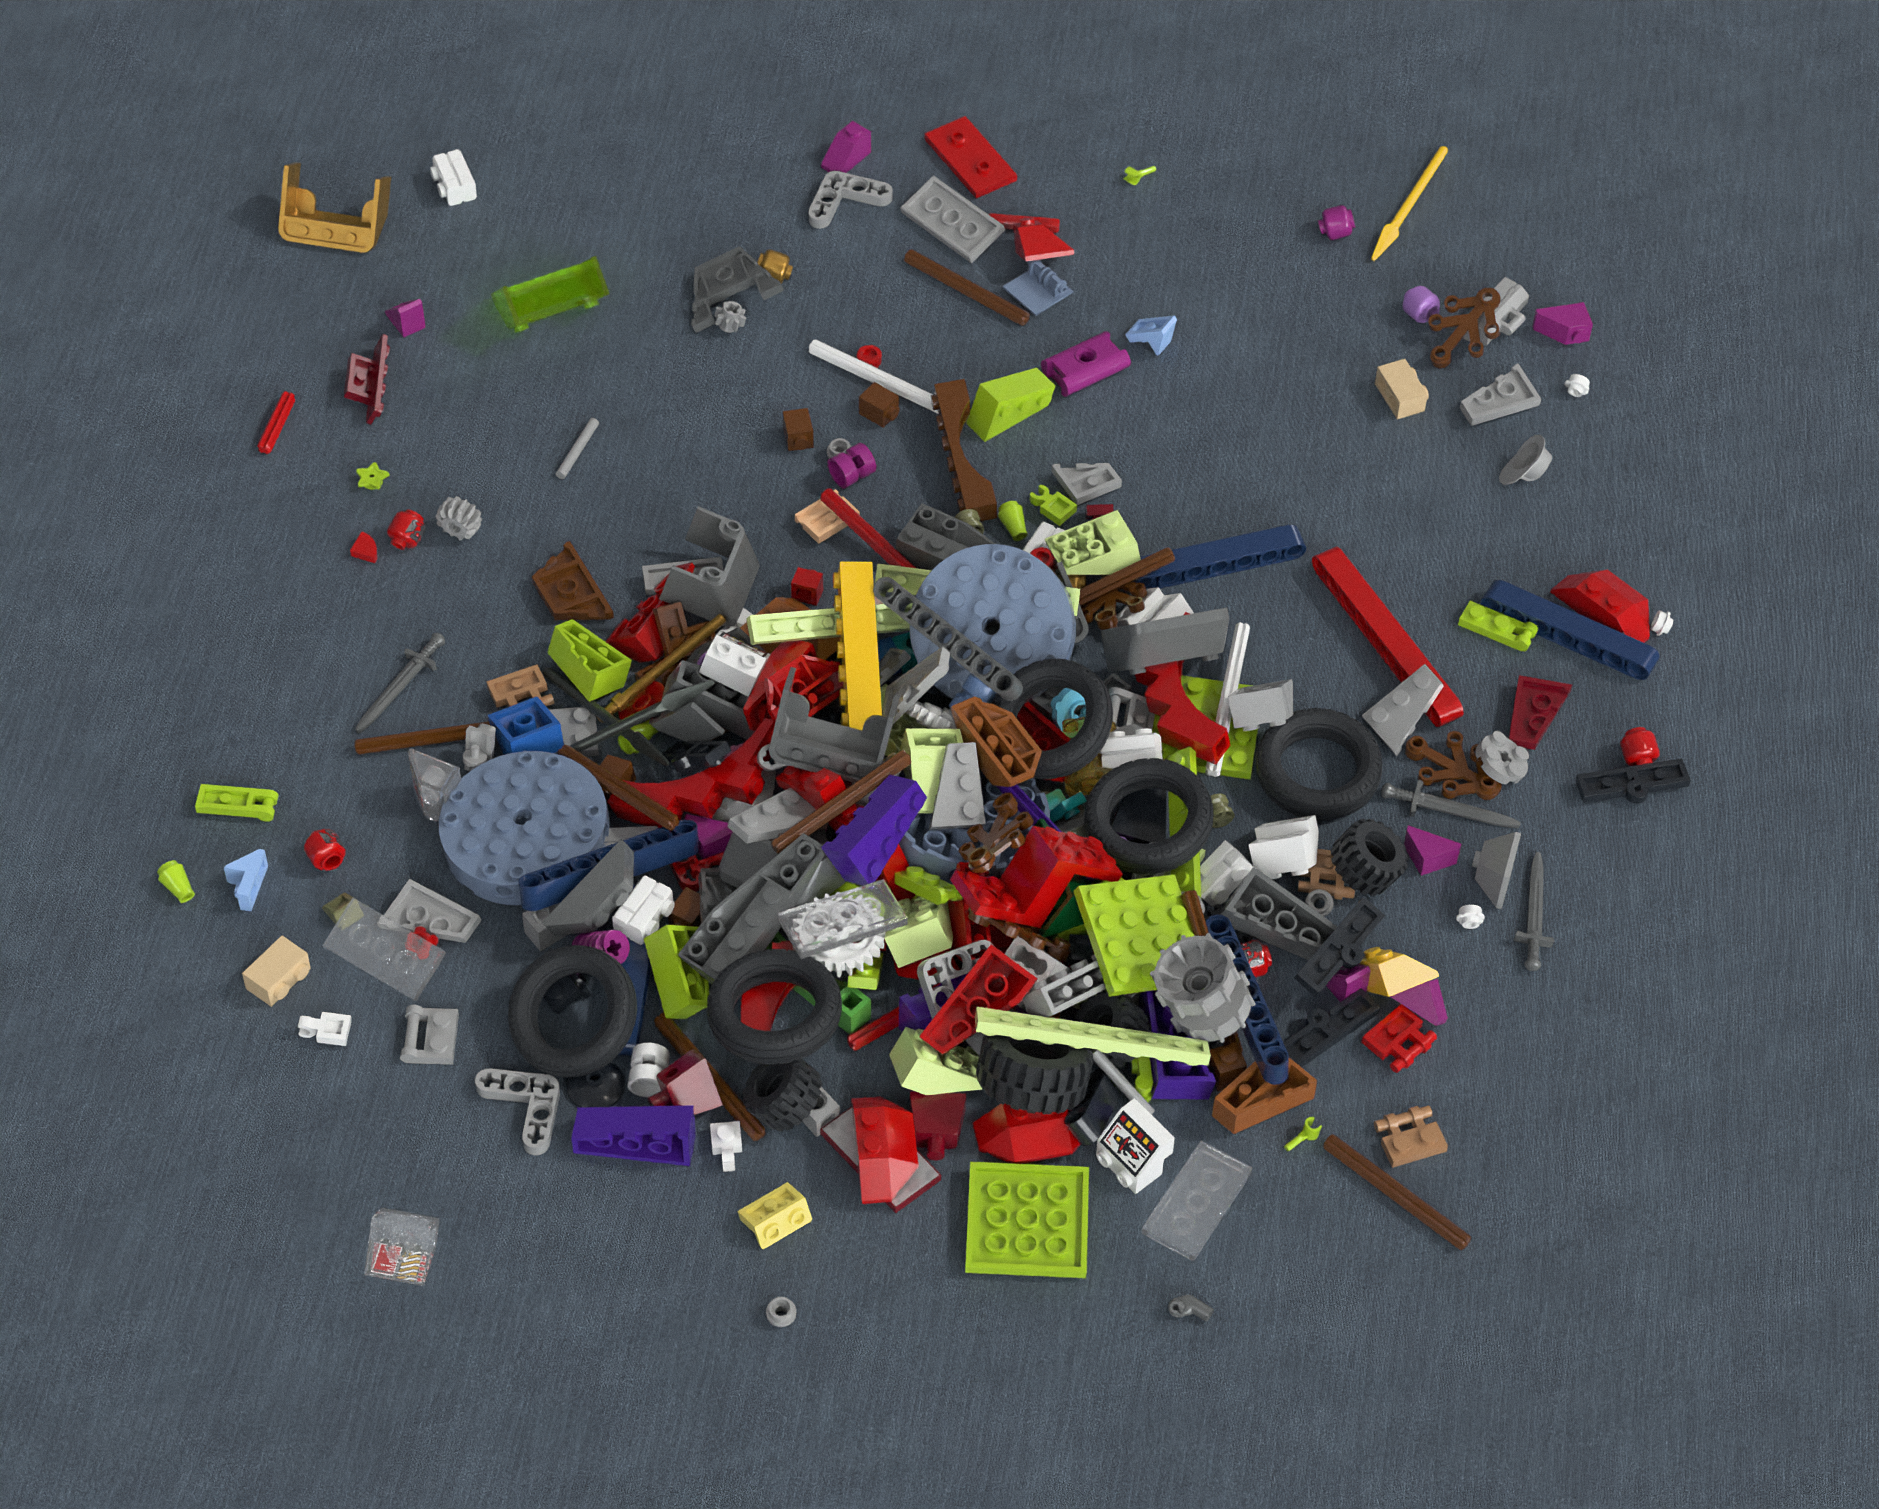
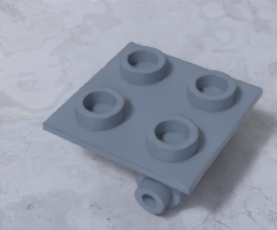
[1003,260,1073,316]

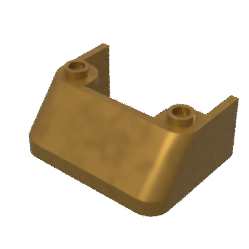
[278,162,391,253]

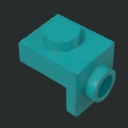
[1046,789,1087,823]

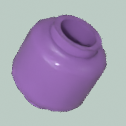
[1403,286,1440,323]

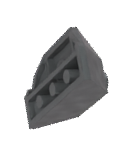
[542,839,634,936]

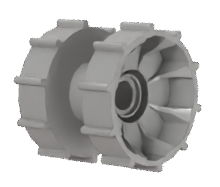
[1150,933,1255,1043]

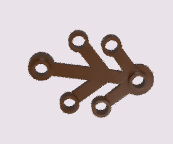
[1428,288,1501,368]
[1081,575,1147,630]
[1405,731,1502,800]
[958,793,1034,873]
[968,907,1071,962]

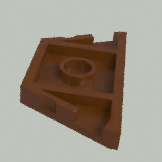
[532,541,614,620]

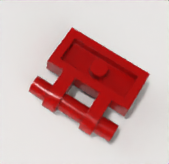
[1362,1004,1437,1073]

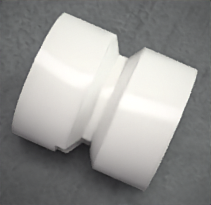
[628,1043,670,1098]

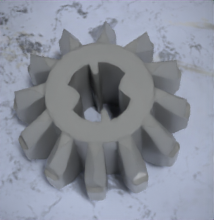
[436,496,482,540]

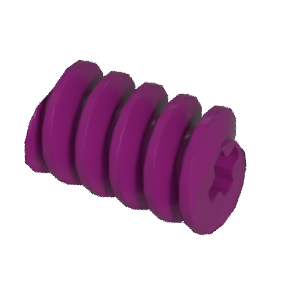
[572,930,630,964]

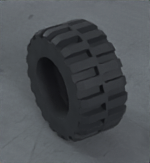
[976,1035,1093,1114]

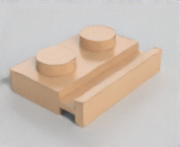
[795,489,860,544]

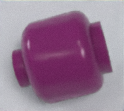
[1318,205,1356,240]

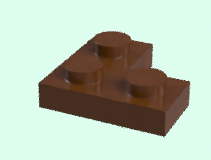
[653,602,716,658]

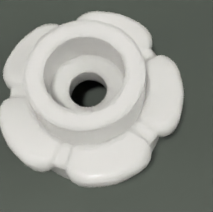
[1565,374,1590,397]
[1650,610,1673,636]
[1456,905,1485,929]

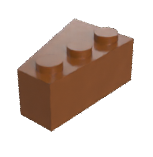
[1212,1058,1317,1134]

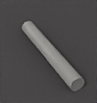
[556,418,599,479]
[1092,1049,1155,1115]

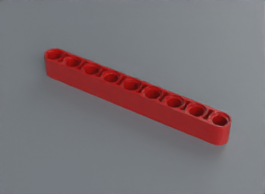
[1312,546,1464,727]

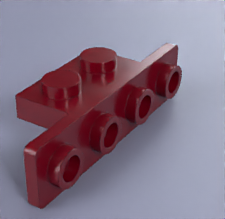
[344,334,390,425]

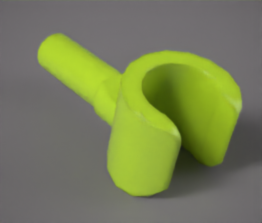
[1123,166,1156,185]
[1284,1117,1322,1152]

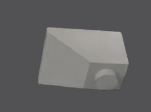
[1472,832,1521,909]

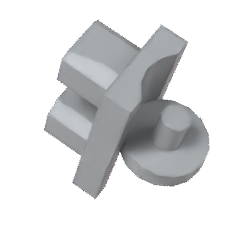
[462,723,496,771]

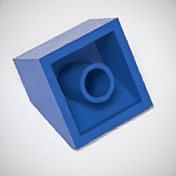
[488,696,564,755]

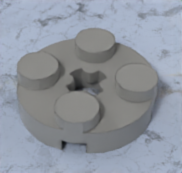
[1476,731,1529,784]

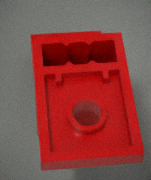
[950,826,1123,928]

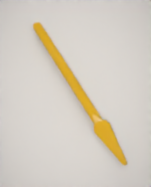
[1371,146,1448,261]

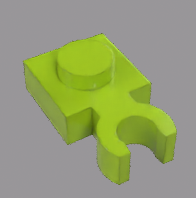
[1029,485,1077,526]

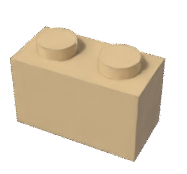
[1375,359,1429,419]
[242,936,311,1007]

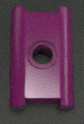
[1041,331,1131,397]

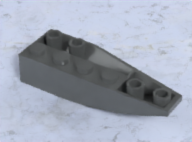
[896,503,995,570]
[678,833,825,984]

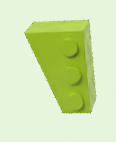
[966,368,1055,442]
[547,619,632,702]
[644,925,709,1019]

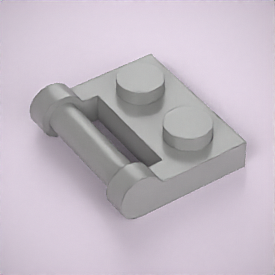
[1108,687,1155,732]
[400,1005,459,1064]

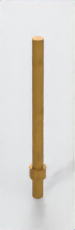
[596,614,726,723]

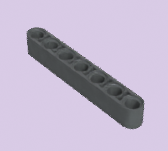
[873,577,1023,701]

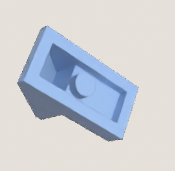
[1125,315,1177,356]
[224,849,268,911]

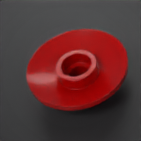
[619,681,665,720]

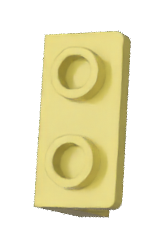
[738,1182,812,1249]

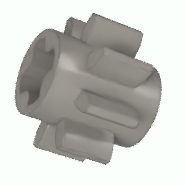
[714,301,746,333]

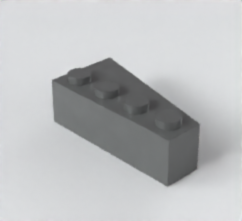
[662,660,756,740]
[1220,867,1338,960]

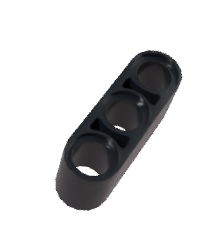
[1064,1069,1121,1146]

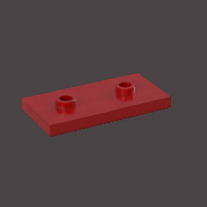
[925,116,1017,199]

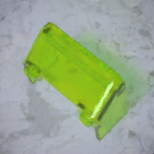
[491,256,610,333]

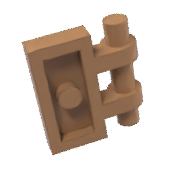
[486,665,554,708]
[1298,849,1355,900]
[1374,1105,1448,1168]

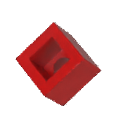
[791,567,823,606]

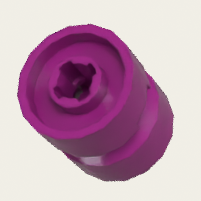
[827,443,876,489]

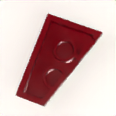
[1509,675,1573,750]

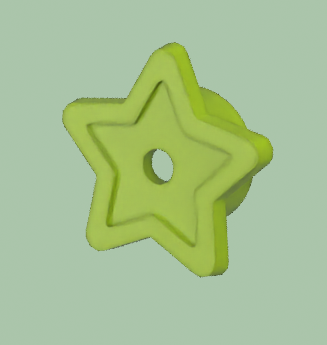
[356,462,390,490]

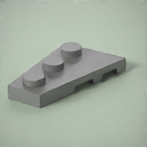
[1460,364,1541,426]
[882,647,950,724]
[928,742,986,830]
[728,788,828,843]
[378,879,481,943]

